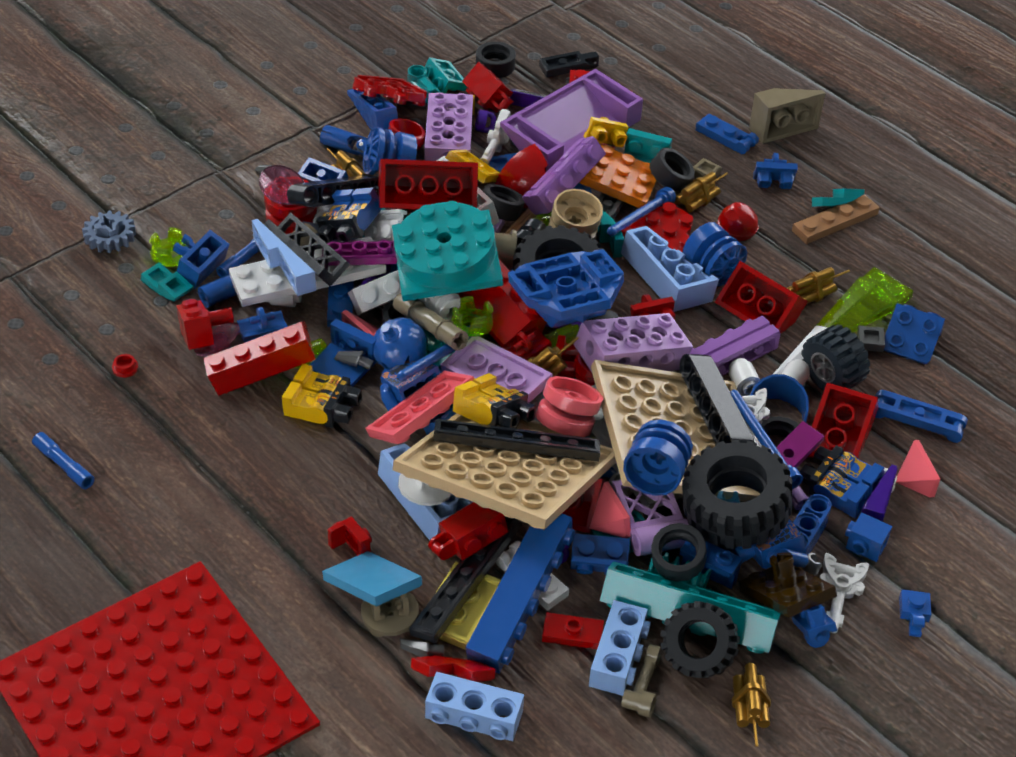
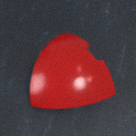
[495,144,548,208]

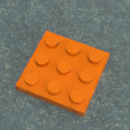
[580,143,656,208]

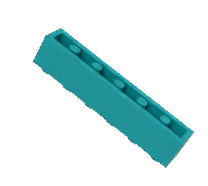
[600,561,781,653]

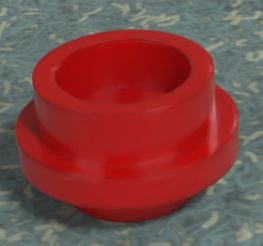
[112,354,139,378]

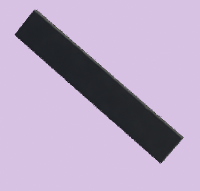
[433,419,600,462]
[409,516,522,644]

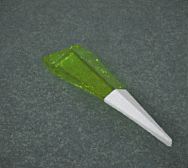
[773,267,914,374]

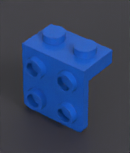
[884,303,945,364]
[309,319,377,387]

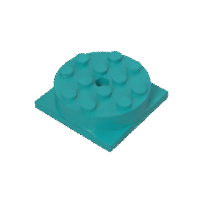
[392,201,504,301]

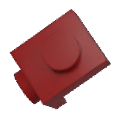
[328,516,372,556]

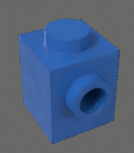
[845,512,892,562]

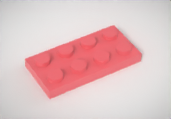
[365,371,475,444]

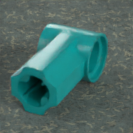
[407,65,441,104]

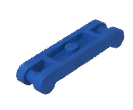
[875,390,968,443]

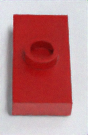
[542,612,604,649]

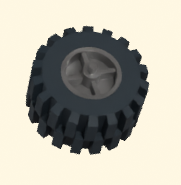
[801,325,870,390]

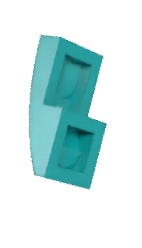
[812,188,865,207]
[597,211,624,258]
[140,262,194,302]

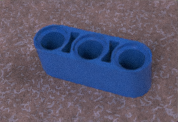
[793,494,832,567]

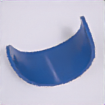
[750,374,809,423]

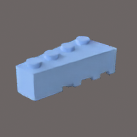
[621,226,719,312]
[378,443,472,541]

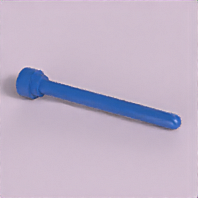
[607,187,676,236]
[397,325,480,381]
[730,390,803,489]

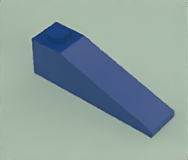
[347,89,398,130]

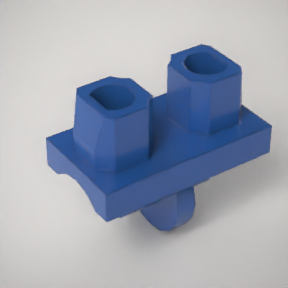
[753,153,798,189]
[237,307,288,343]
[792,604,837,648]

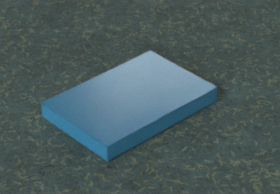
[322,551,422,607]

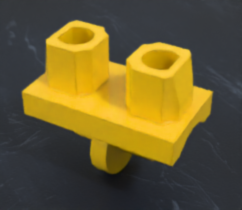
[583,117,629,148]

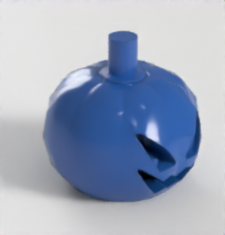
[373,317,428,370]

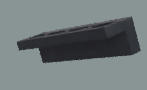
[264,212,350,287]

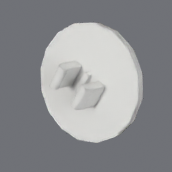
[398,474,452,506]

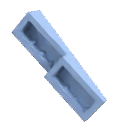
[252,219,316,296]

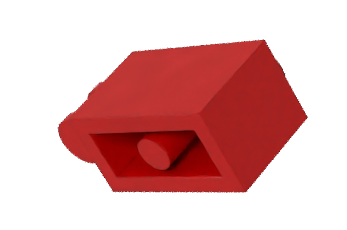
[462,62,514,113]
[428,502,508,561]

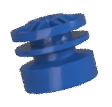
[363,127,417,176]
[683,222,747,286]
[623,419,693,496]

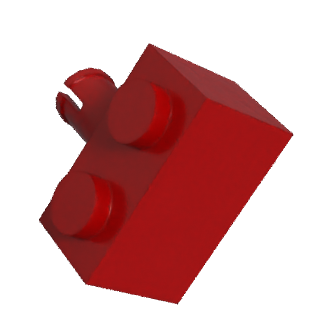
[176,299,234,350]

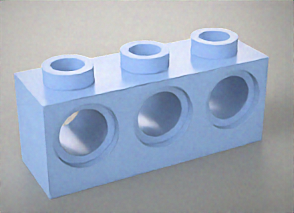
[589,600,651,696]
[425,672,524,741]

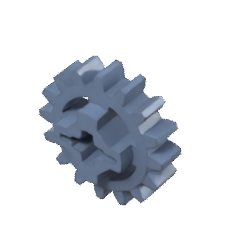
[82,210,136,253]

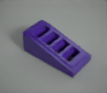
[862,465,898,522]

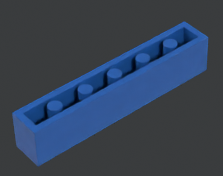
[466,514,575,674]

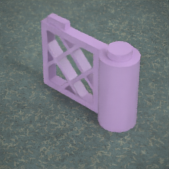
[612,480,689,556]

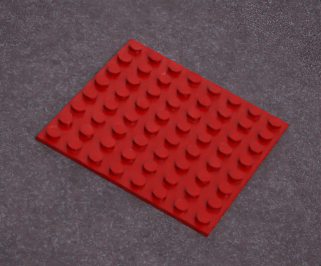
[0,561,320,757]

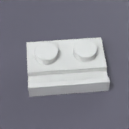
[365,209,407,242]

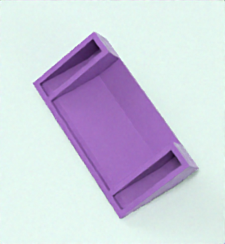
[500,69,643,172]

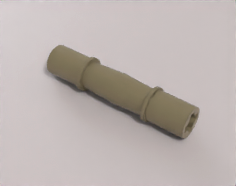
[393,293,469,350]

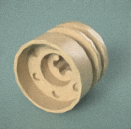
[548,189,603,240]

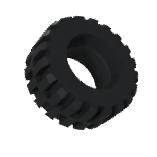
[512,225,602,271]
[682,440,792,549]

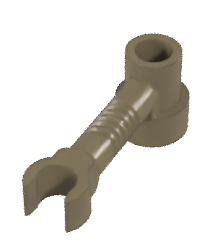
[621,644,661,718]

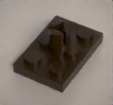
[738,552,837,618]

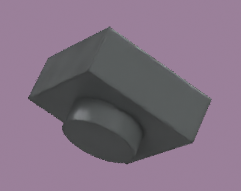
[857,326,885,352]

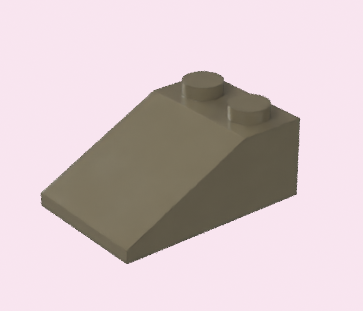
[749,88,825,144]

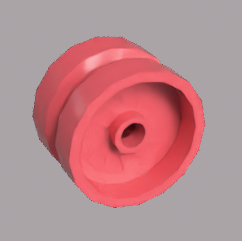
[535,376,604,437]

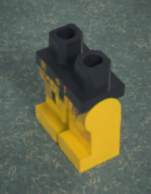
[282,364,363,428]
[453,373,536,429]

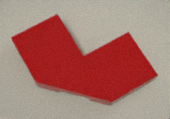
[410,655,496,682]

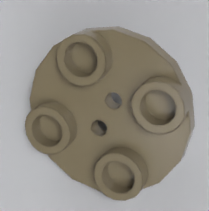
[361,592,419,637]

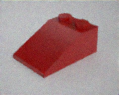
[808,383,878,459]

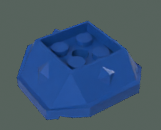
[508,249,624,328]

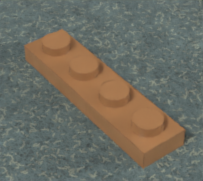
[792,195,880,244]

